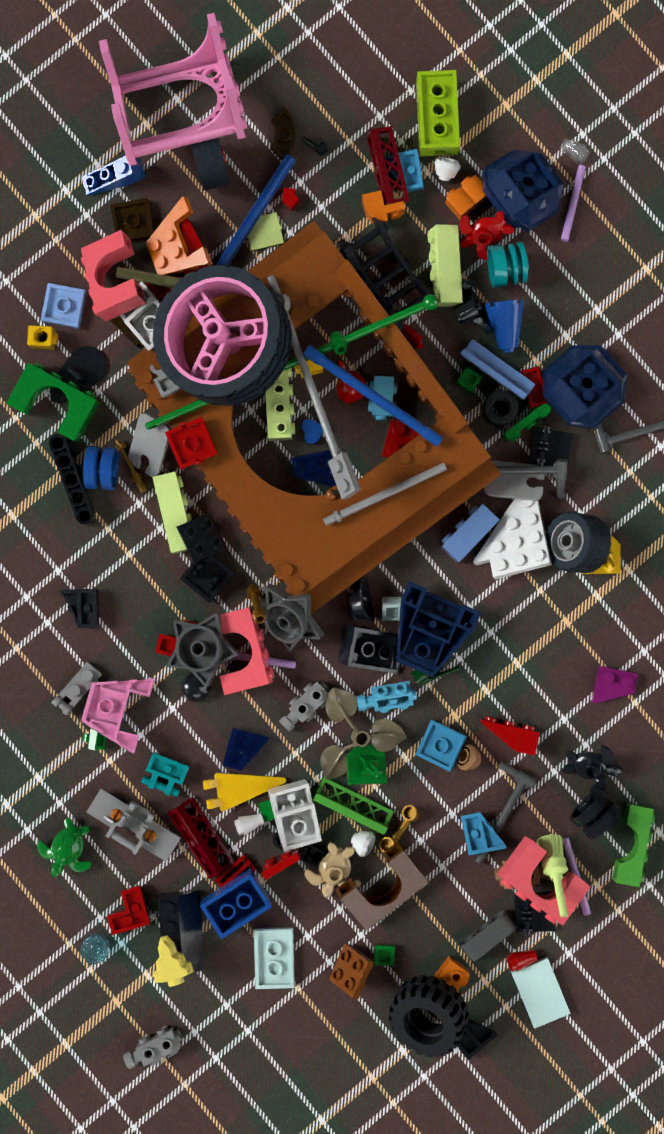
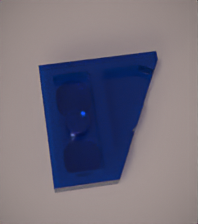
[291,450,336,487]
[222,727,269,771]

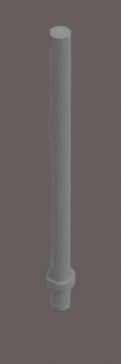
[323,463,447,526]

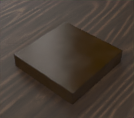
[110,198,154,242]

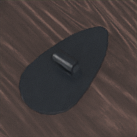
[50,346,107,403]

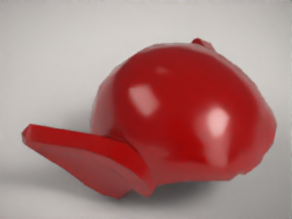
[335,360,367,404]

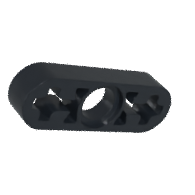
[272,831,325,866]

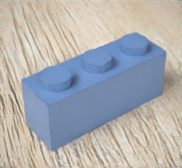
[441,504,499,563]

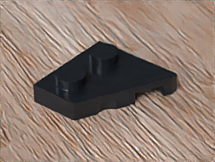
[60,589,99,628]
[457,1019,498,1060]

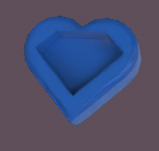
[301,419,323,445]

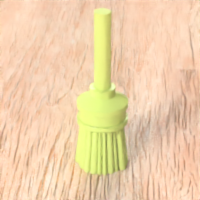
[536,834,568,917]

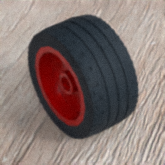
[191,138,230,190]

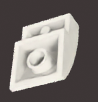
[120,281,161,351]
[268,779,322,852]

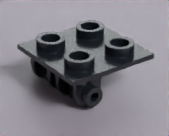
[529,427,574,470]
[176,513,227,562]
[514,891,555,935]

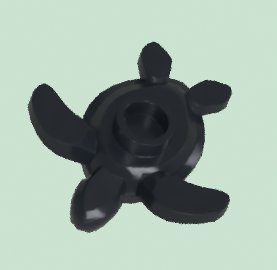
[562,745,623,793]

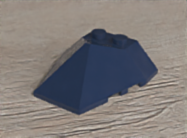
[396,581,481,677]

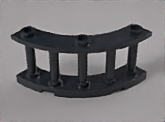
[336,217,436,331]

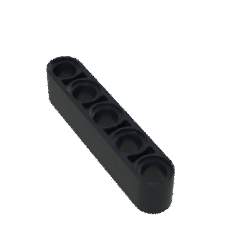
[49,434,97,526]

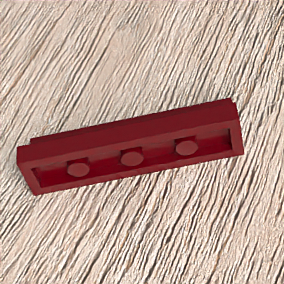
[366,126,410,205]
[167,796,235,879]

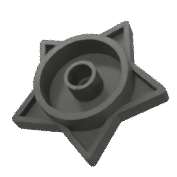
[261,584,324,651]
[167,613,240,687]

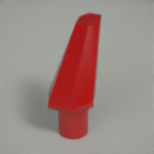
[403,323,424,349]

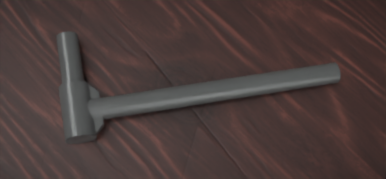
[594,421,664,454]
[496,459,568,499]
[475,761,536,865]

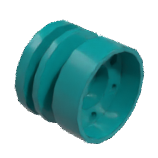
[487,242,529,288]

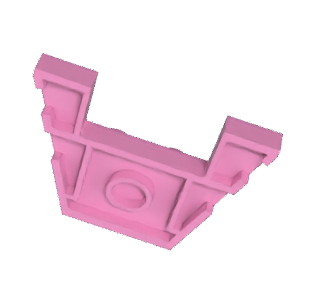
[81,678,154,754]

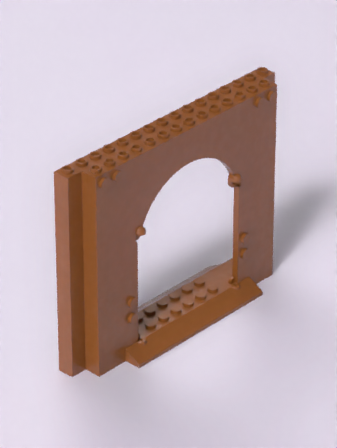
[126,221,501,614]

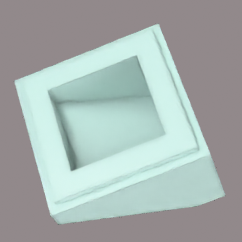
[382,597,401,621]

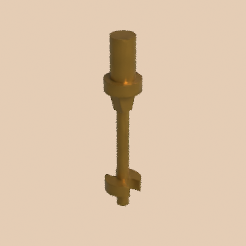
[115,440,148,493]

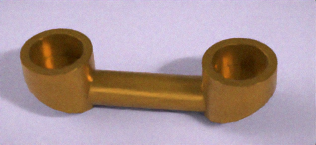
[379,805,419,852]

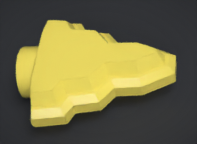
[154,935,194,987]

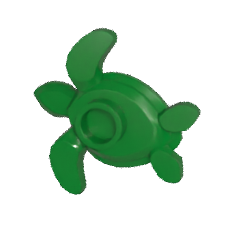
[37,818,92,877]

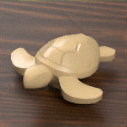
[304,842,361,898]

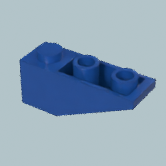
[82,156,146,195]

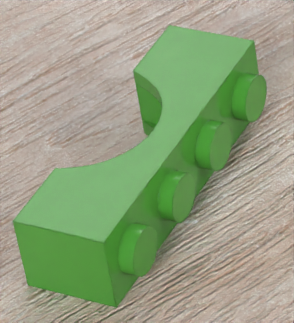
[612,802,655,887]

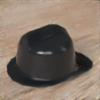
[347,576,374,623]

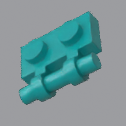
[141,752,190,797]

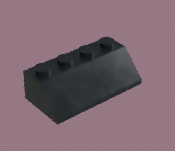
[158,890,206,976]

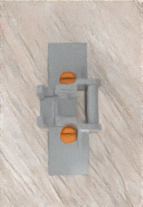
[87,788,181,861]

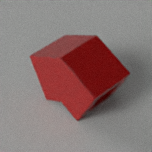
[282,188,299,211]

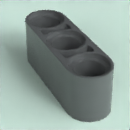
[459,910,516,962]

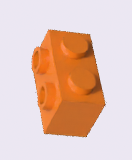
[434,955,470,992]

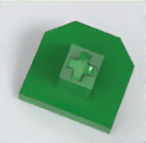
[346,745,387,785]

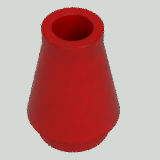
[507,949,538,972]

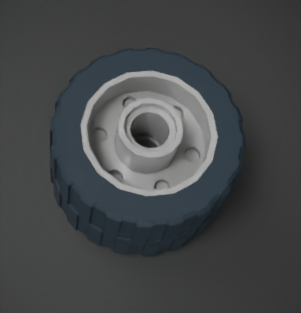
[546,511,611,574]

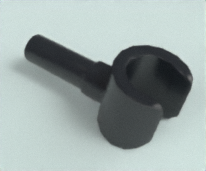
[302,137,329,156]

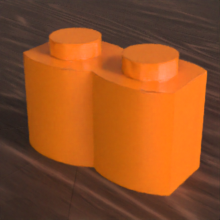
[445,174,487,220]

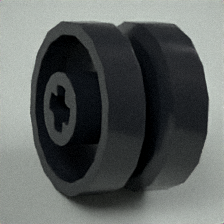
[570,789,621,840]

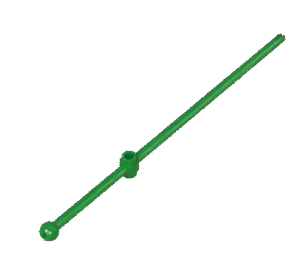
[145,294,438,430]

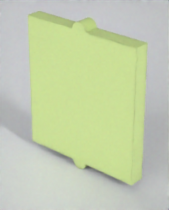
[247,212,284,251]

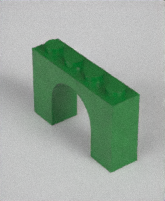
[6,362,100,443]

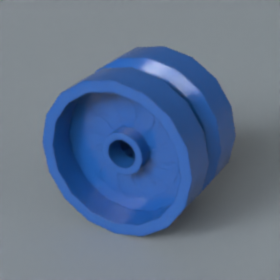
[83,446,119,491]

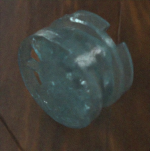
[80,933,111,964]

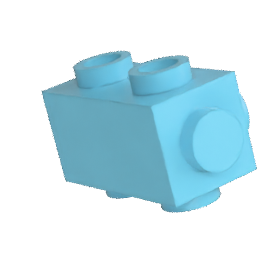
[368,376,397,421]

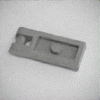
[52,662,103,716]

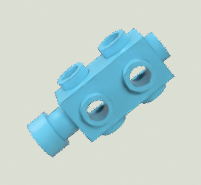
[356,681,417,713]

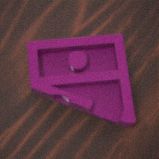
[591,666,638,703]

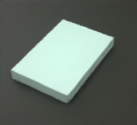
[254,927,295,989]
[511,957,571,1029]

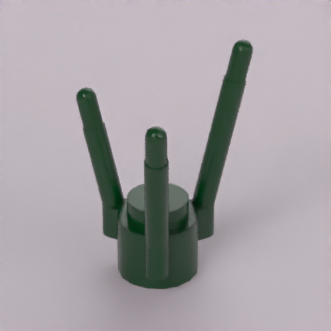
[411,660,460,685]

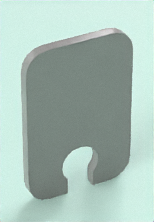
[128,413,171,477]
[484,461,545,501]

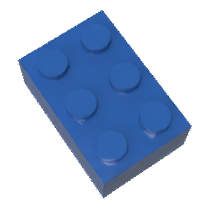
[200,868,272,939]

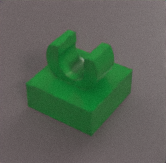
[82,729,106,750]

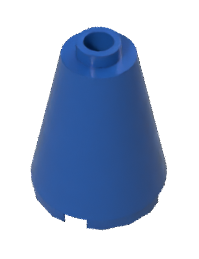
[485,299,524,353]

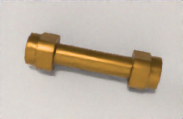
[247,584,266,624]

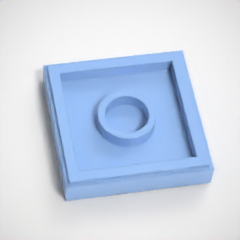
[41,283,87,329]

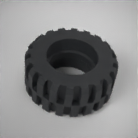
[388,975,469,1057]

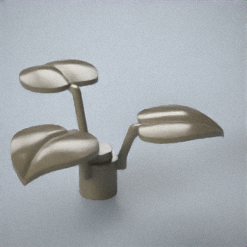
[320,687,406,780]

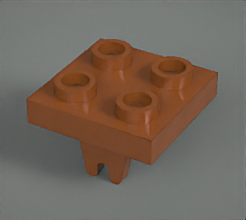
[329,943,374,999]

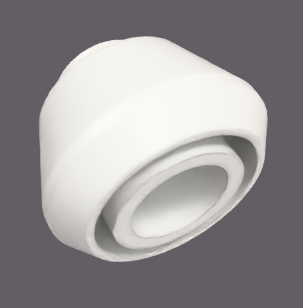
[434,157,461,181]
[351,831,375,857]

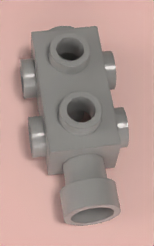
[279,681,330,732]
[123,1025,183,1069]

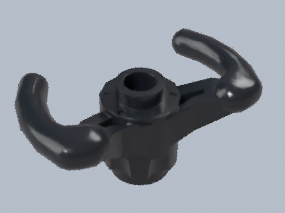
[454,280,493,334]

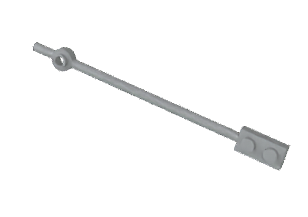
[267,275,361,499]

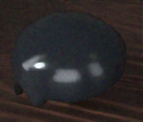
[181,673,211,703]

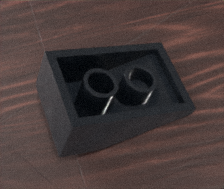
[337,624,400,674]

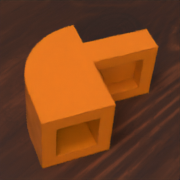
[362,191,405,225]

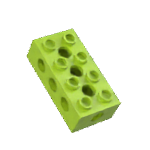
[416,70,460,157]

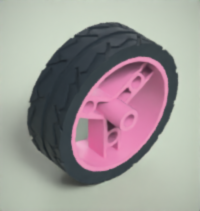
[152,265,292,406]

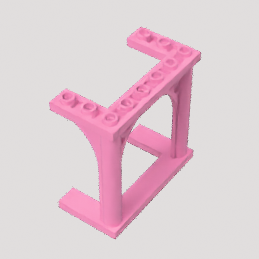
[99,13,247,166]

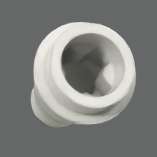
[234,813,264,836]

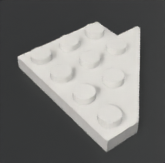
[473,499,552,579]

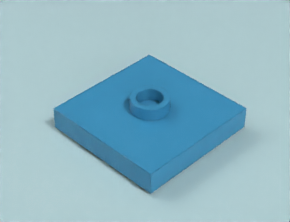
[415,719,467,772]

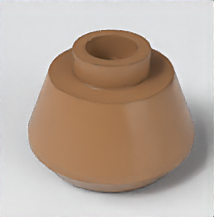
[456,744,481,771]

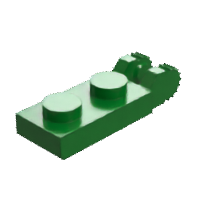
[502,404,551,442]

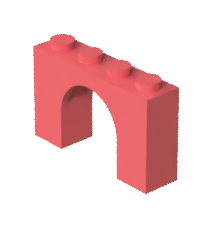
[81,230,146,322]
[206,607,274,695]
[497,836,590,926]

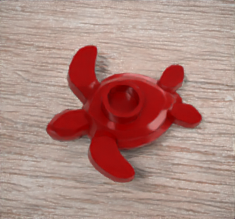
[459,211,515,260]

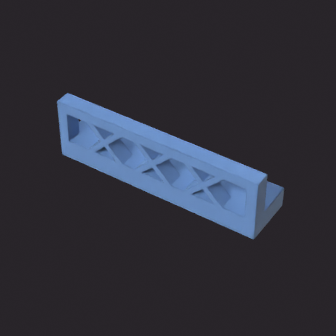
[460,339,535,401]

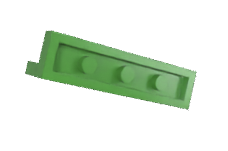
[313,777,394,835]

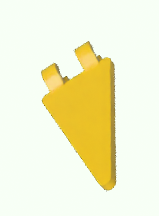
[203,773,286,811]

